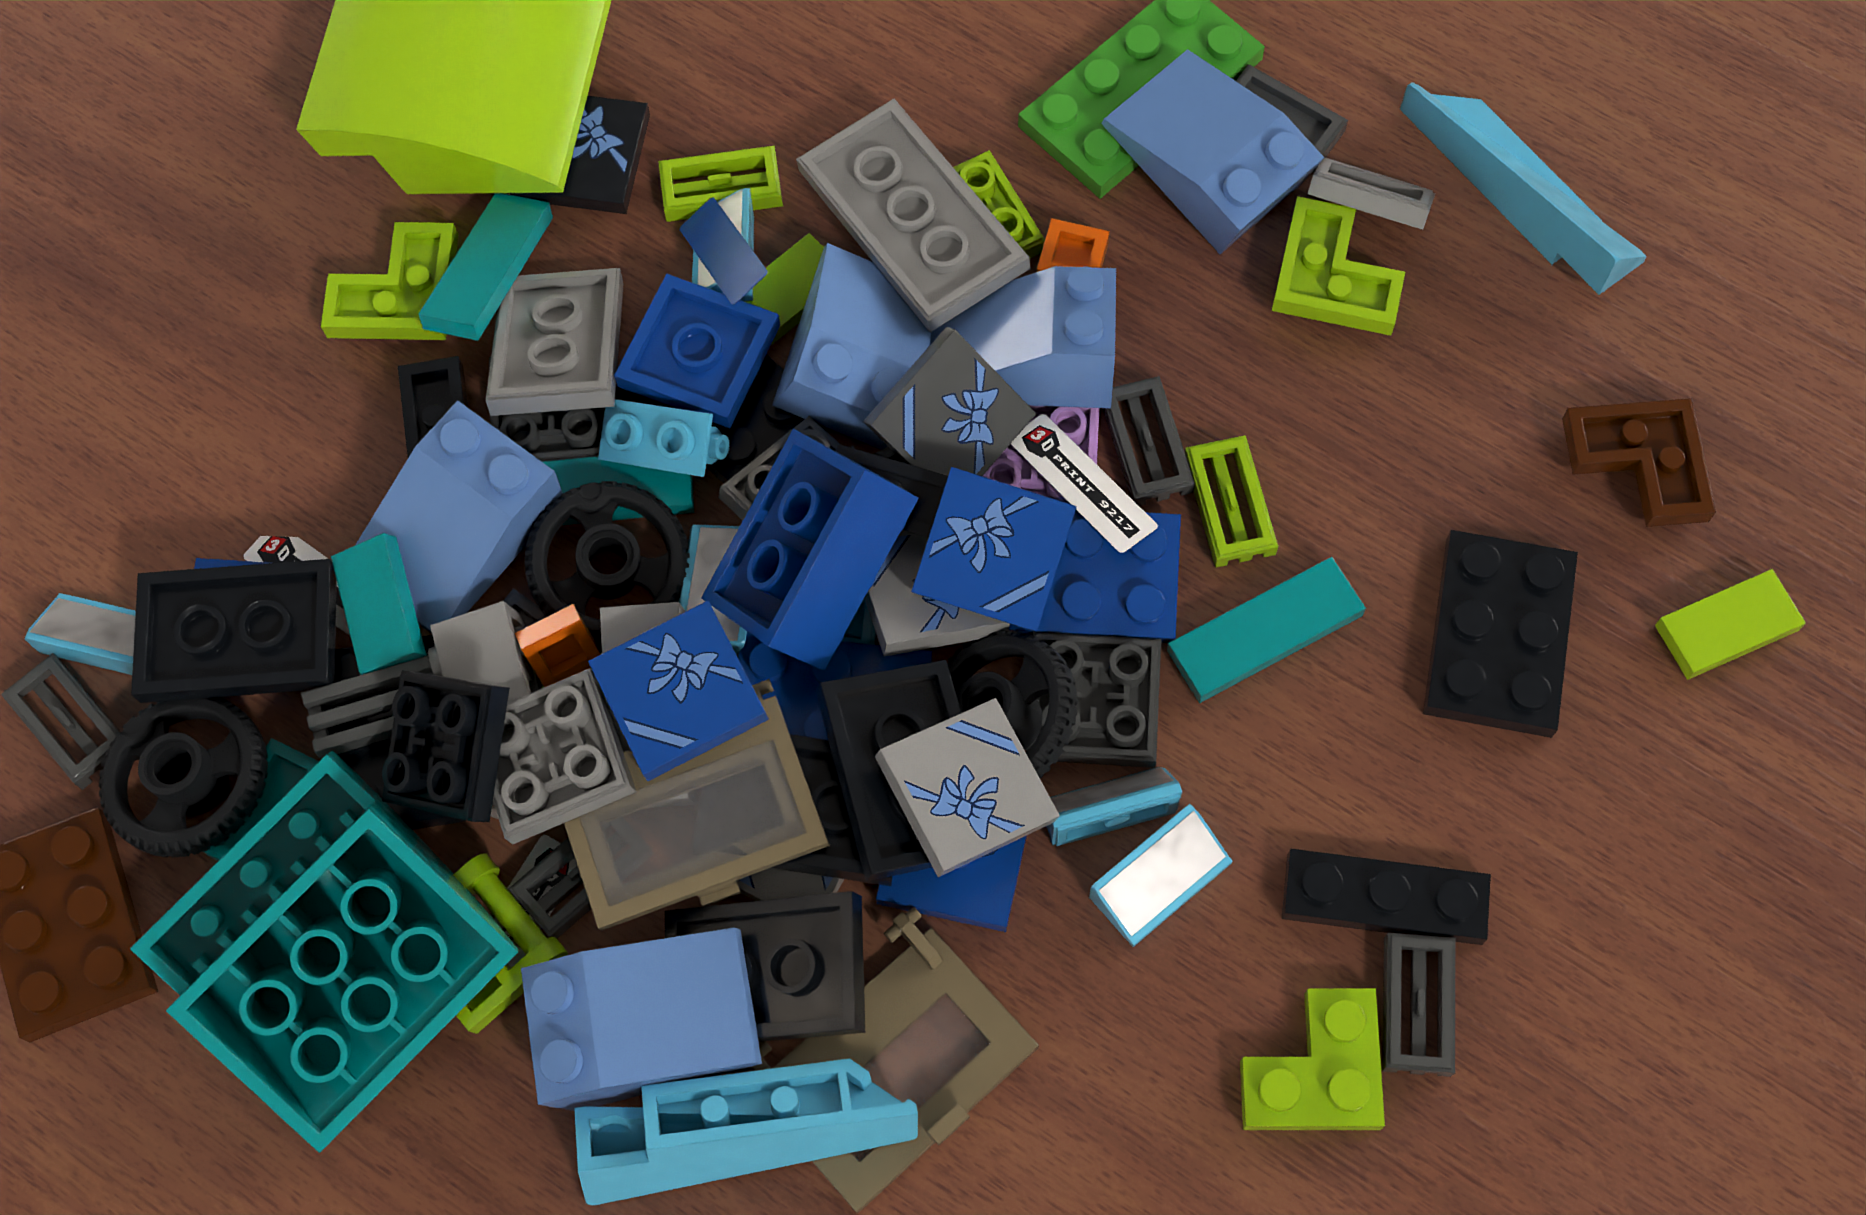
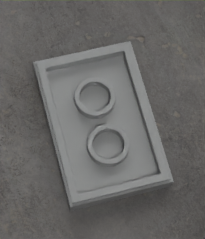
[486,268,624,416]

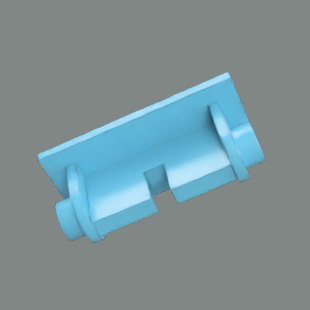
[598,399,729,477]

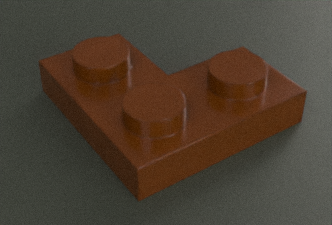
[1562,398,1716,527]

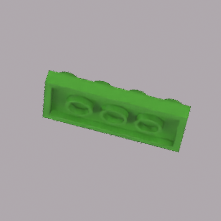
[1018,0,1265,199]

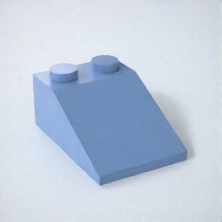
[1101,49,1324,254]
[772,243,931,450]
[929,266,1116,409]
[356,401,563,634]
[521,928,762,1111]

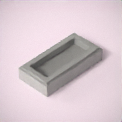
[1307,158,1436,230]

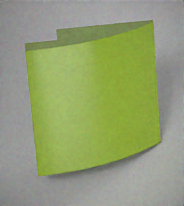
[296,0,612,194]

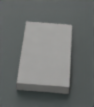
[796,99,1031,333]

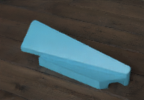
[1400,82,1647,295]
[574,1058,918,1205]

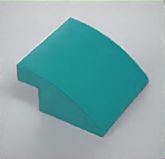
[130,750,519,1153]

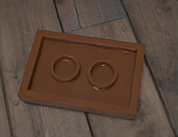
[0,807,158,1043]

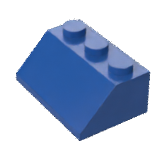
[701,428,919,670]

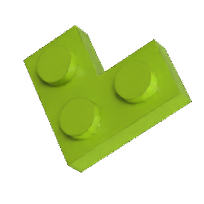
[1272,196,1405,336]
[321,222,459,340]
[1240,988,1385,1130]

